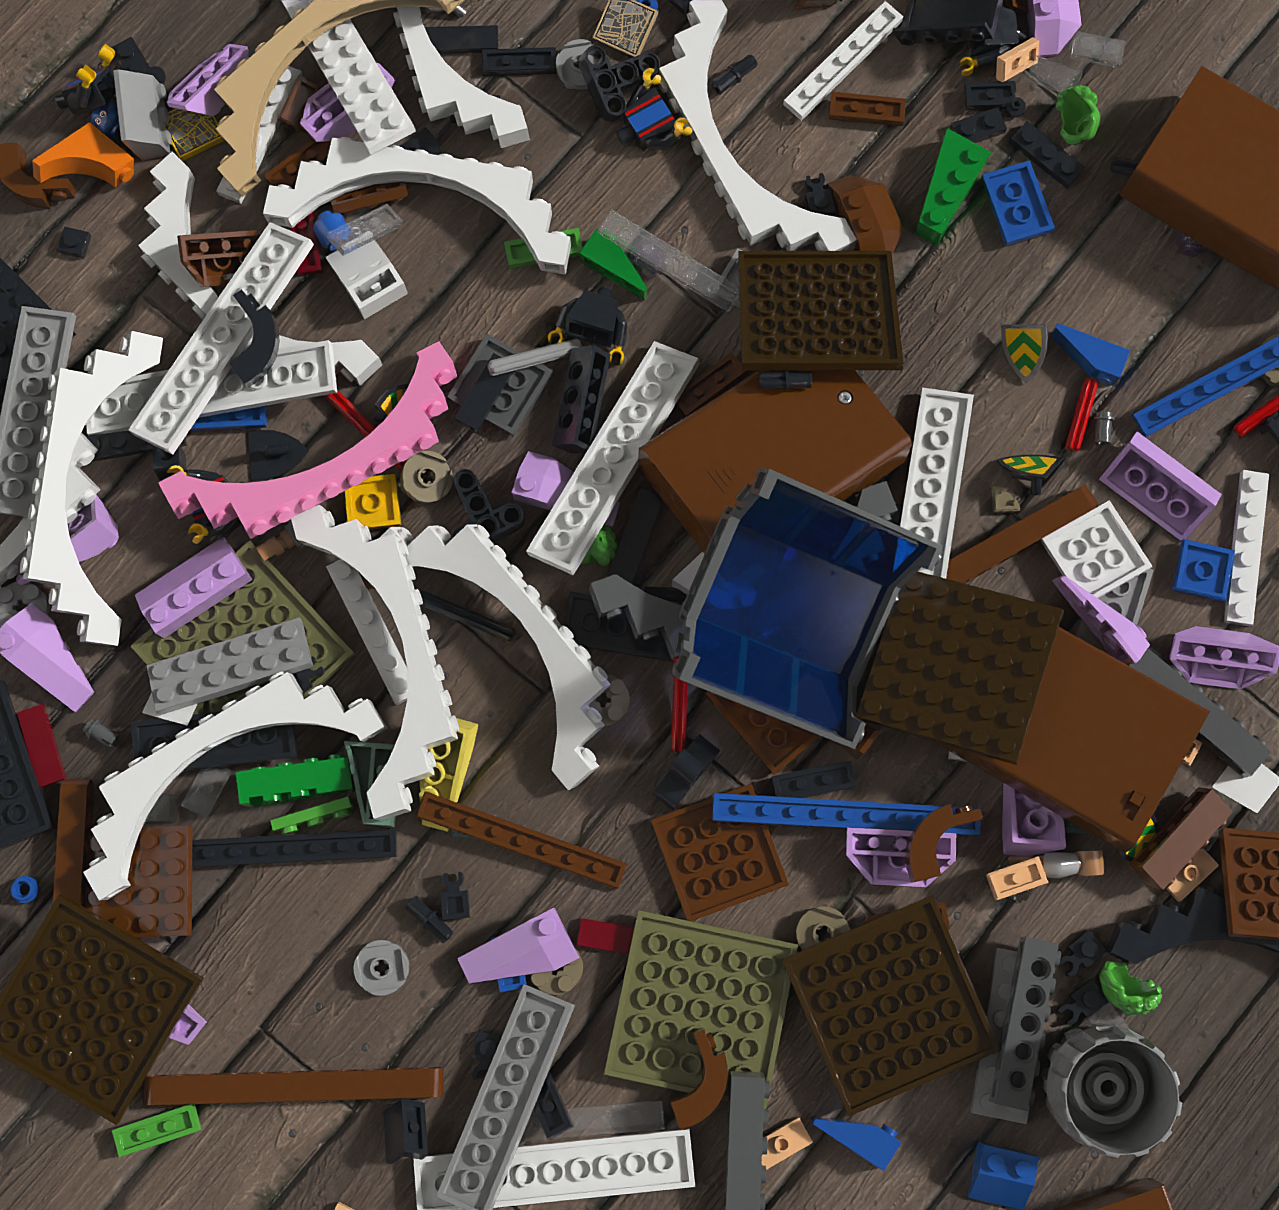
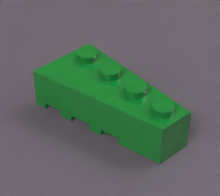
[915,128,991,246]
[236,754,356,808]

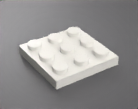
[1041,500,1152,598]

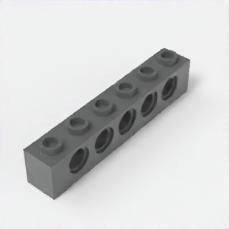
[989,937,1061,1111]

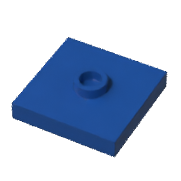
[1172,539,1235,602]

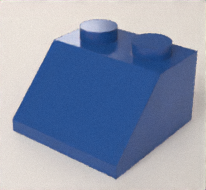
[968,1141,1039,1210]

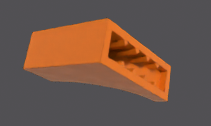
[32,122,134,188]

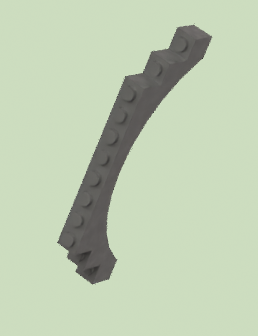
[588,481,898,660]

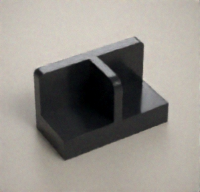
[384,1098,428,1164]

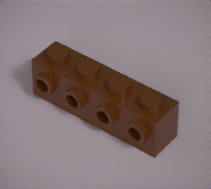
[1129,787,1233,890]

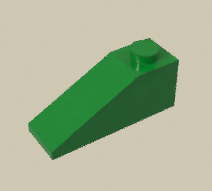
[580,229,647,300]

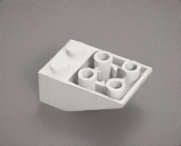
[326,232,408,319]

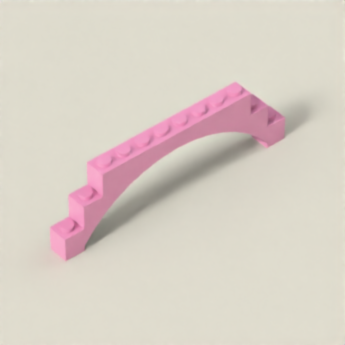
[158,341,457,539]

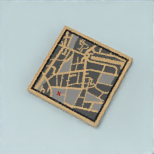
[593,0,659,57]

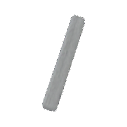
[488,339,582,376]

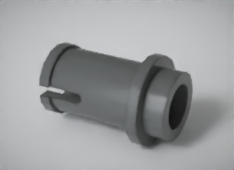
[1093,411,1115,445]
[83,719,120,749]

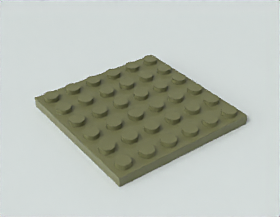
[131,540,355,715]
[604,910,798,1109]

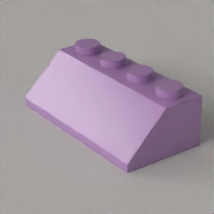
[1099,432,1222,541]
[135,536,253,638]

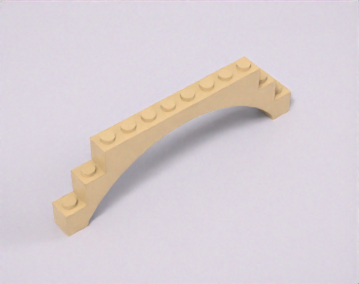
[214,0,464,197]

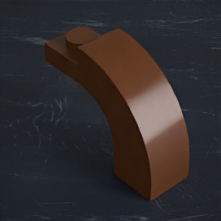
[0,143,75,209]
[906,804,983,883]
[670,1028,728,1130]

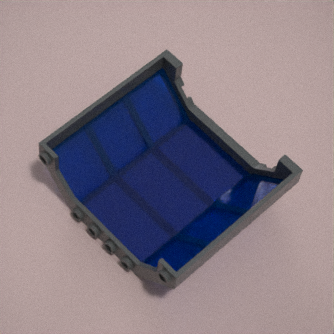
[672,466,943,749]

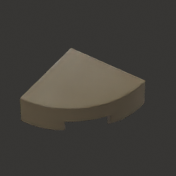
[991,486,1020,513]

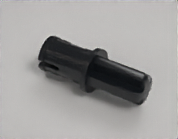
[711,55,758,95]
[758,370,812,391]
[405,896,453,943]

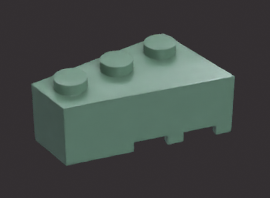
[344,741,396,828]

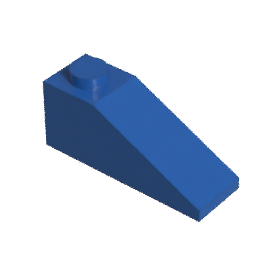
[1050,323,1130,385]
[811,1116,901,1171]

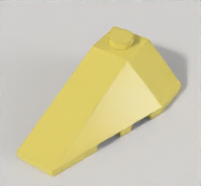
[419,718,478,832]

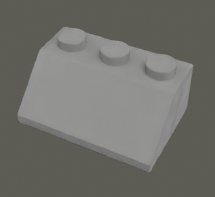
[113,69,172,161]

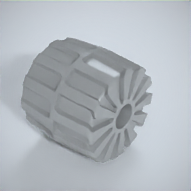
[1041,1023,1182,1158]

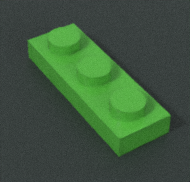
[504,228,583,269]
[270,797,355,835]
[112,1104,202,1157]

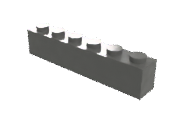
[1127,648,1271,778]
[724,1071,770,1210]

